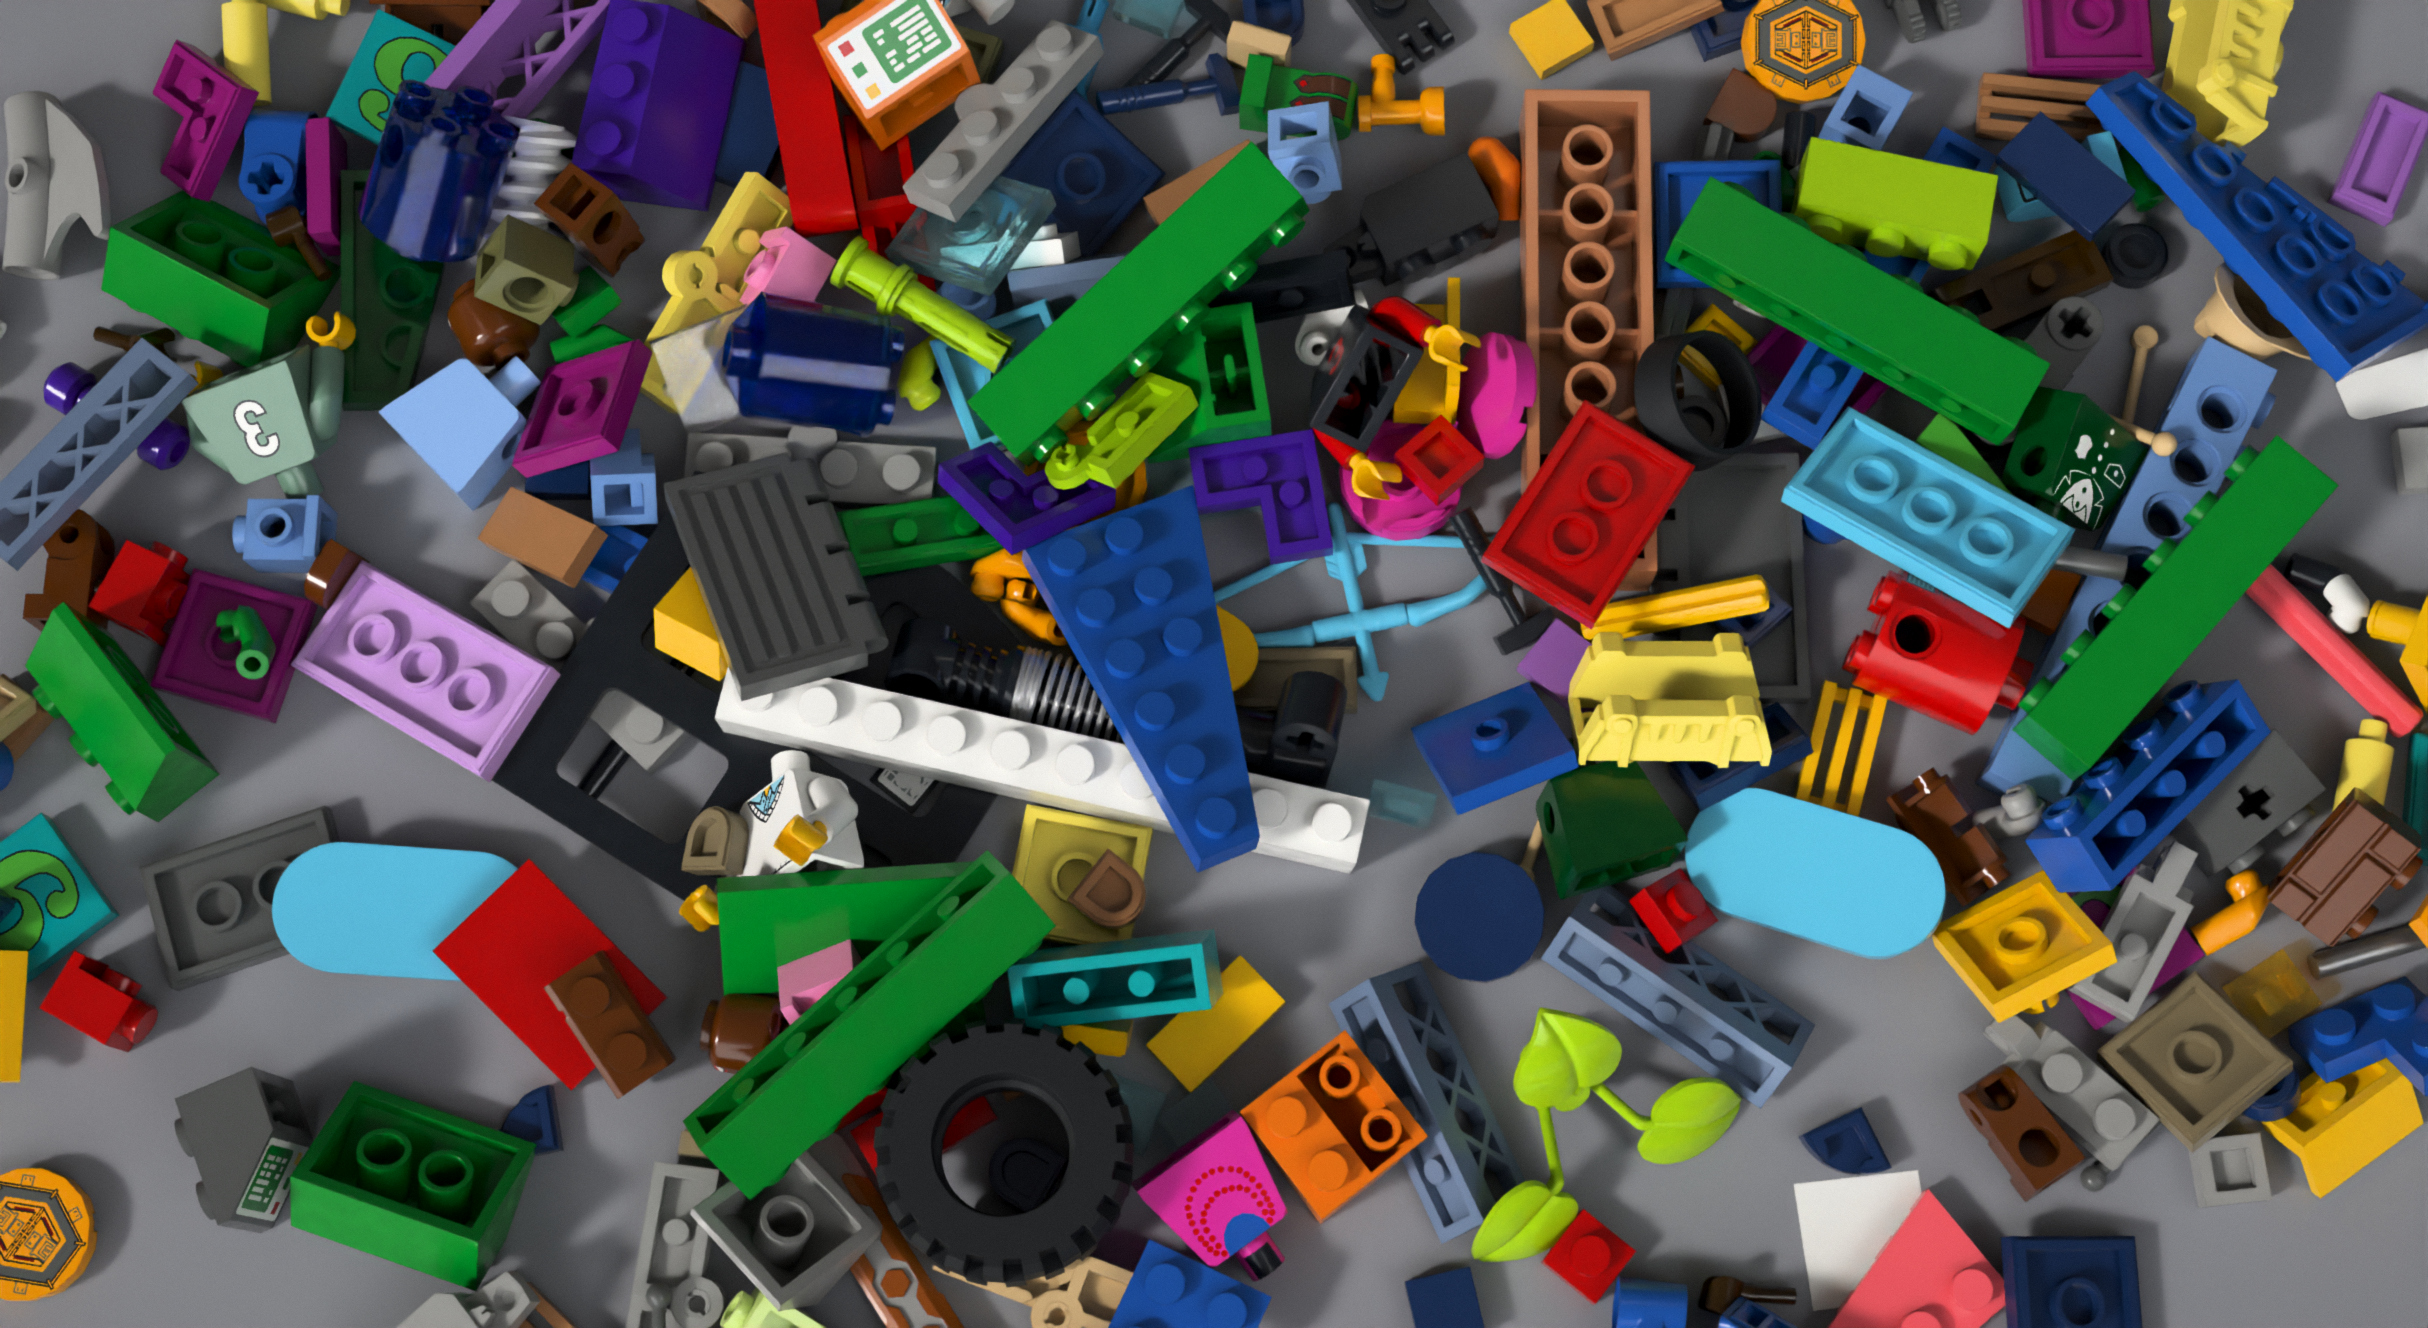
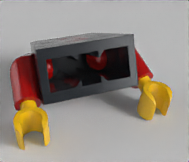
[1309,296,1481,501]

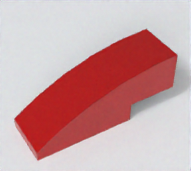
[843,115,937,293]

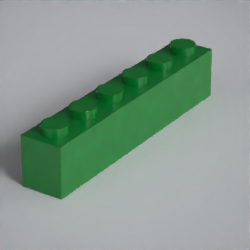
[967,141,1310,467]
[1664,176,2051,446]
[2012,435,2339,781]
[683,850,1056,1200]

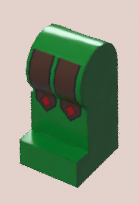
[1239,54,1359,141]

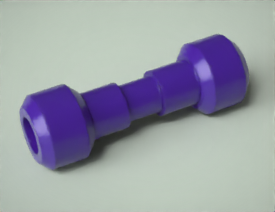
[43,362,190,471]

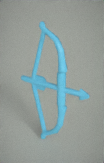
[1213,502,1500,702]

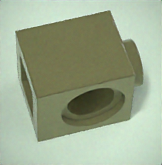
[474,214,579,325]

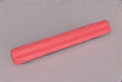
[2245,564,2423,738]

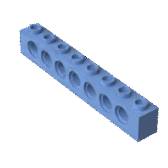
[1975,336,2278,808]

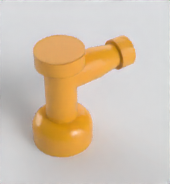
[1358,54,1445,136]

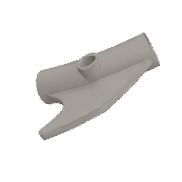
[2,91,112,280]

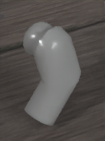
[1972,784,2047,840]

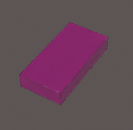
[305,117,347,256]

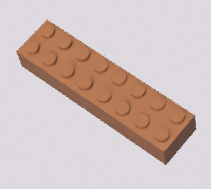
[1519,89,1657,591]

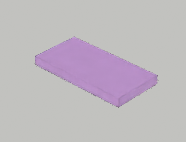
[291,560,561,783]

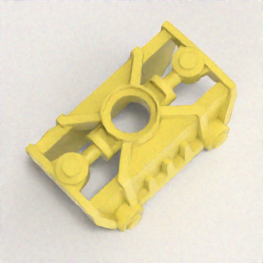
[2161,0,2294,148]
[1568,632,1772,768]

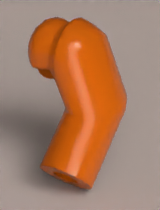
[1468,136,1521,220]

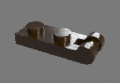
[1927,230,2114,334]

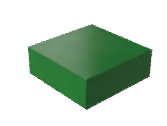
[550,265,622,340]

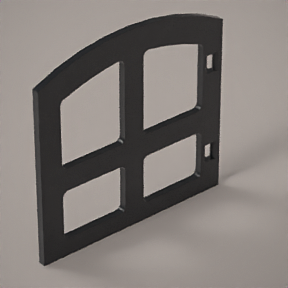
[491,471,1044,901]

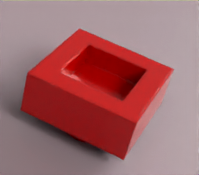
[1394,415,1485,506]
[1629,868,1718,954]
[1541,1209,1636,1305]

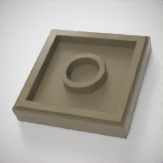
[2097,971,2294,1153]

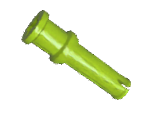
[830,236,1017,375]

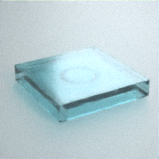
[885,175,1056,296]

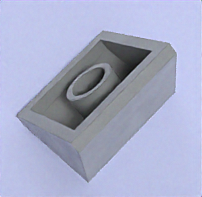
[690,1150,881,1311]

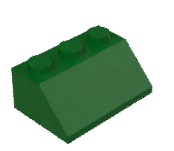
[101,190,341,367]
[25,602,220,822]
[290,1081,537,1291]

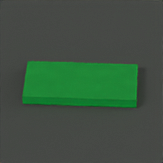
[717,861,974,996]

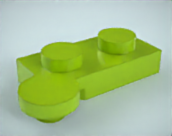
[1044,371,1199,490]

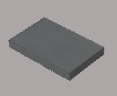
[139,806,340,991]

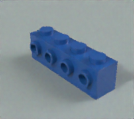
[2025,679,2271,893]

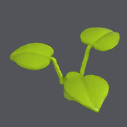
[1471,1007,1742,1262]

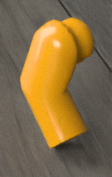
[969,548,1033,602]
[1000,579,1068,646]
[2190,868,2270,956]

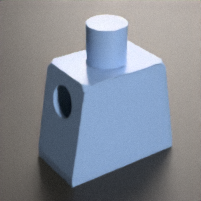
[379,356,541,511]

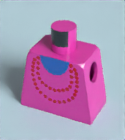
[1131,1109,1288,1282]

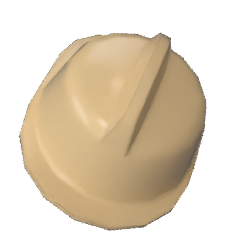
[2194,262,2312,362]

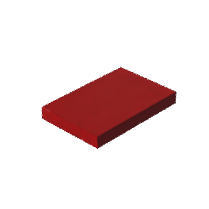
[1481,400,1695,630]
[433,859,668,1091]

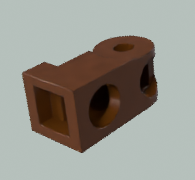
[534,162,645,278]
[23,509,115,632]
[1958,1064,2086,1202]

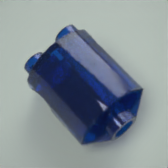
[357,80,519,262]
[721,291,905,438]

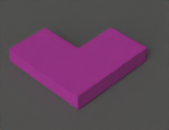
[152,40,259,202]

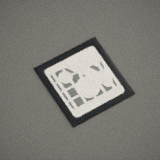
[870,768,940,814]

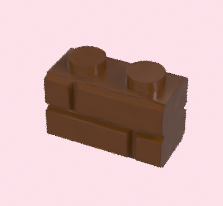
[2267,787,2423,947]
[544,950,677,1099]

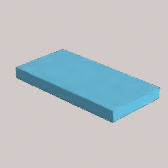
[1781,406,2076,628]

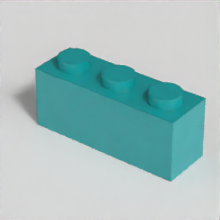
[1007,929,1224,1029]

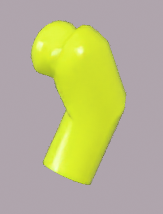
[896,335,941,411]

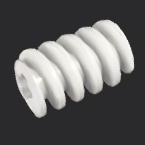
[484,115,577,239]

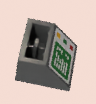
[174,1067,314,1233]

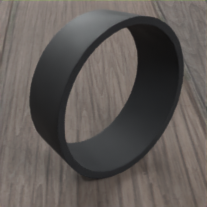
[1634,330,1762,471]

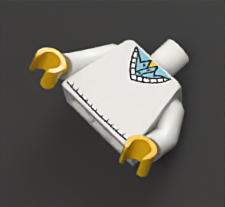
[679,750,864,932]

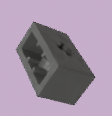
[2170,728,2327,878]

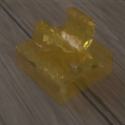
[2222,949,2322,1039]

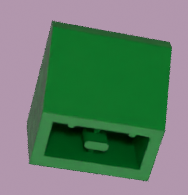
[1135,302,1271,464]

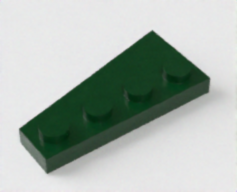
[341,170,468,411]

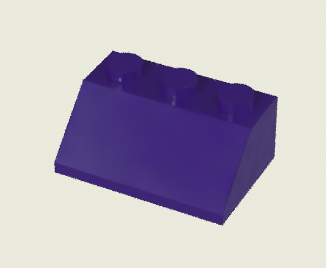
[571,0,747,212]

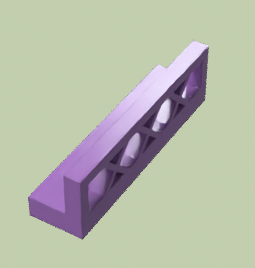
[418,0,610,174]

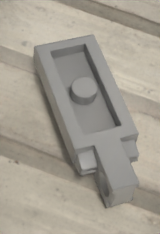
[2068,841,2198,1023]
[1982,1015,2160,1171]

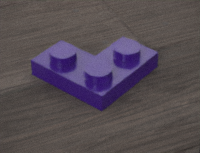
[1188,429,1333,565]
[938,441,1116,555]

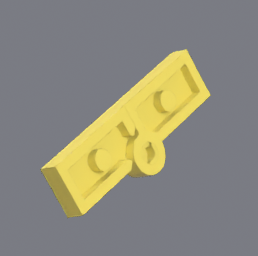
[639,172,793,414]

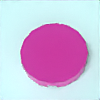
[1453,332,1537,460]
[1338,419,1464,541]

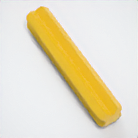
[1580,574,1770,644]

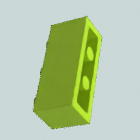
[1790,137,1998,270]

